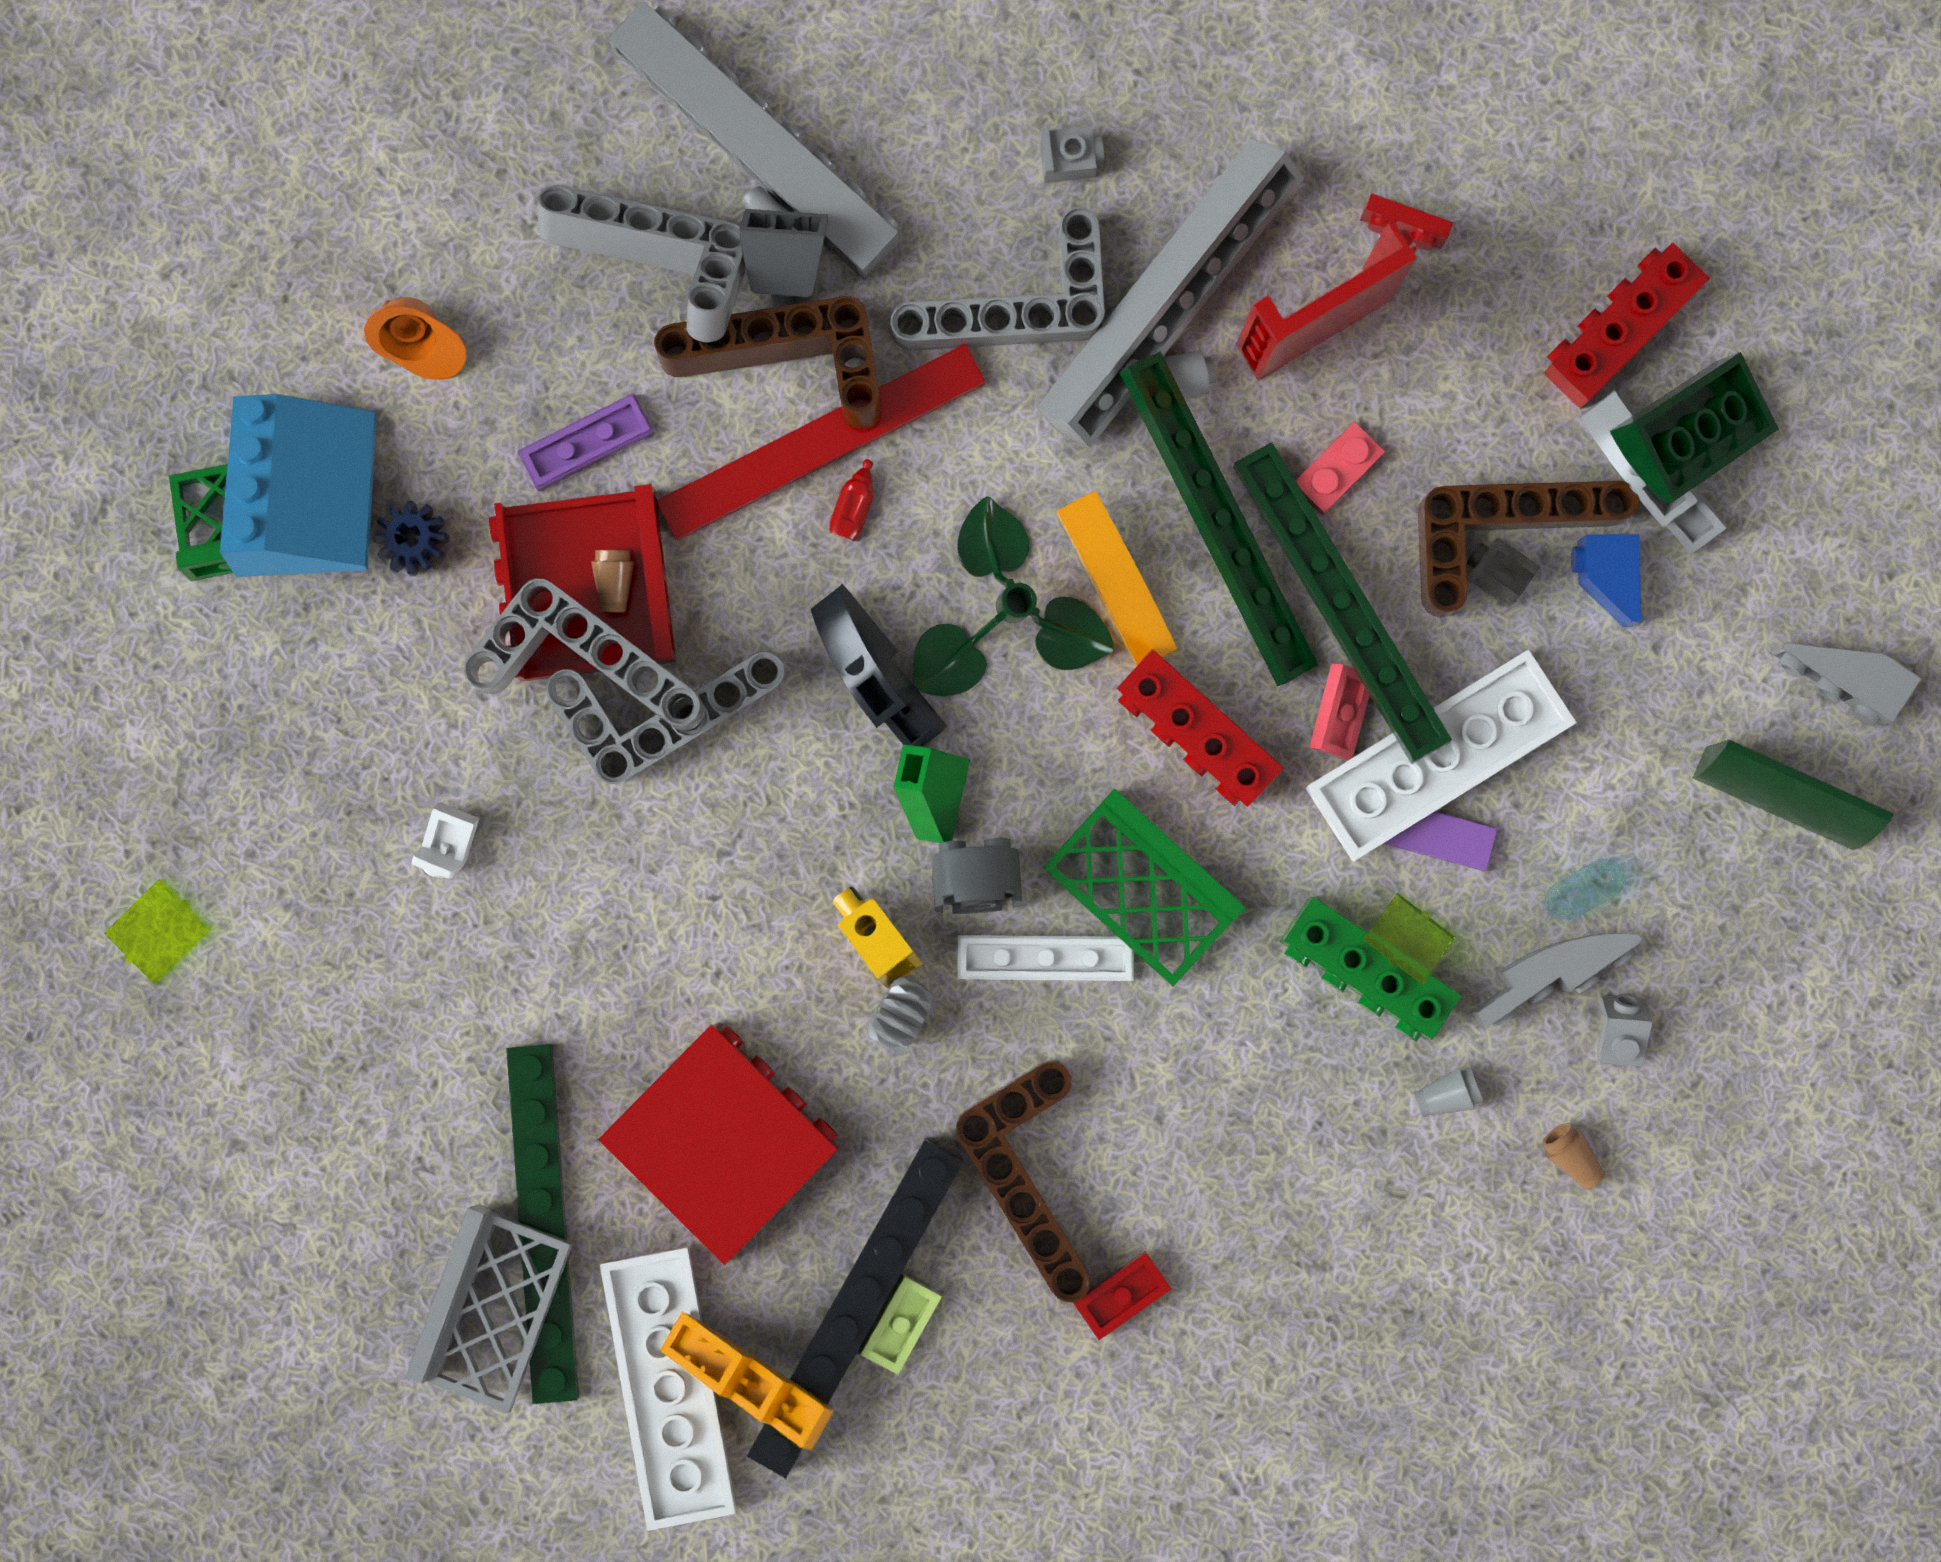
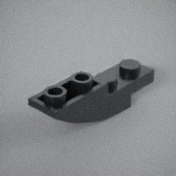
[810,583,947,747]

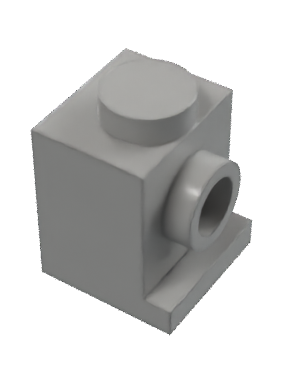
[1039,126,1104,183]

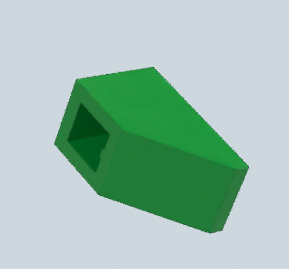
[893,744,970,844]

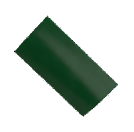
[1610,352,1779,504]
[1692,740,1894,850]

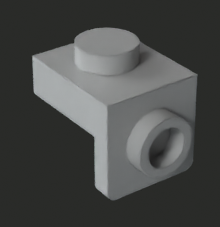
[1597,994,1652,1067]

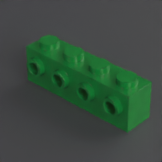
[1279,897,1462,1042]

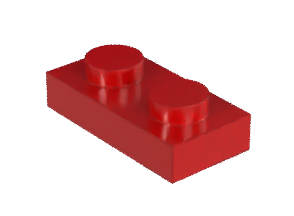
[1360,193,1453,250]
[1073,1251,1171,1340]

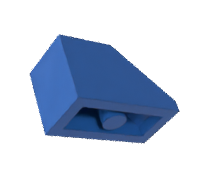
[1571,534,1641,627]

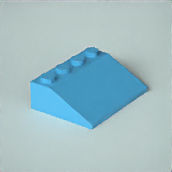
[220,394,377,577]

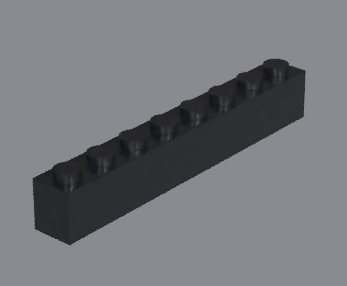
[747,1137,964,1479]

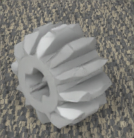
[867,976,934,1054]

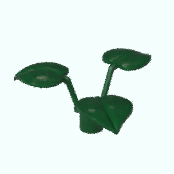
[913,496,1114,696]

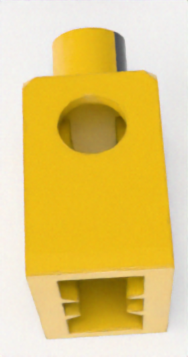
[833,886,923,989]

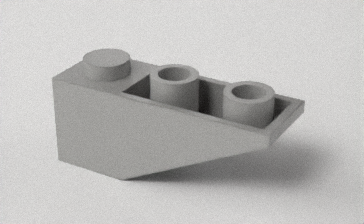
[1770,643,1922,726]

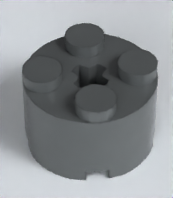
[931,838,1023,914]

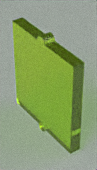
[104,879,211,984]
[1364,893,1455,985]

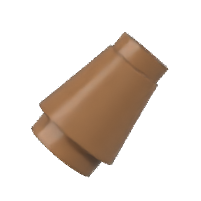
[591,550,635,612]
[1542,1123,1605,1190]

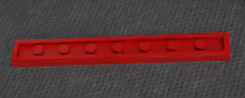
[656,344,985,541]

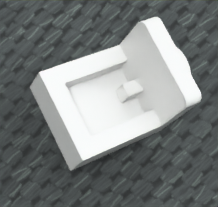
[412,802,480,879]

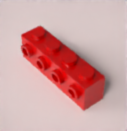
[1543,242,1710,409]
[1116,648,1284,807]

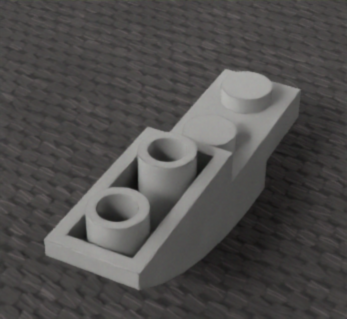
[1580,389,1727,555]
[1470,933,1643,1029]

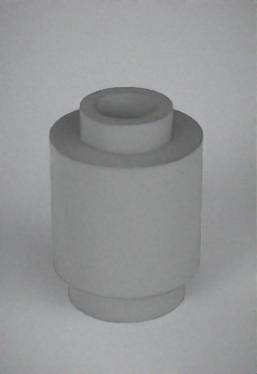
[1164,350,1216,398]

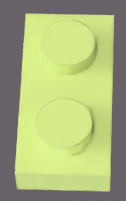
[858,1273,942,1375]

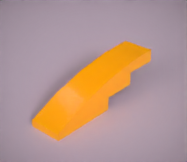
[1056,490,1177,666]
[660,1311,834,1450]

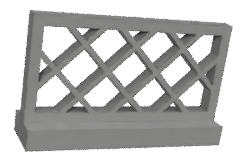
[405,1204,573,1413]

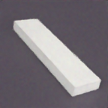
[958,935,1134,981]

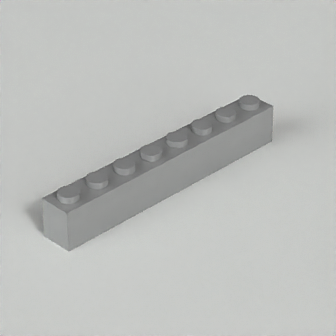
[608,0,899,280]
[1037,138,1305,448]

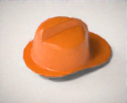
[364,297,467,380]

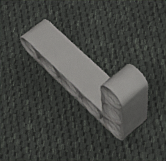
[538,185,746,342]
[890,207,1104,350]
[464,579,705,731]
[546,651,784,784]

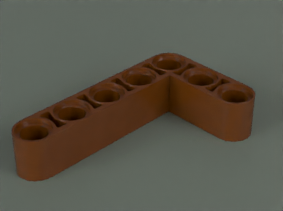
[654,296,882,429]
[1418,481,1639,618]
[956,1061,1090,1302]

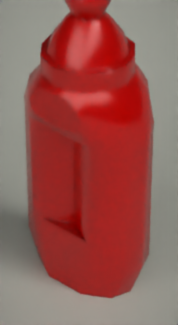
[829,459,874,541]

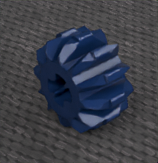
[373,501,450,576]

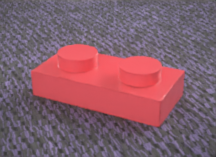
[1295,422,1385,515]
[1309,663,1370,760]

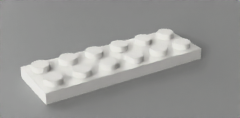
[1306,649,1577,862]
[600,1246,737,1531]

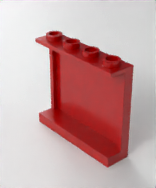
[1236,220,1417,381]
[489,484,677,682]
[598,1024,839,1265]

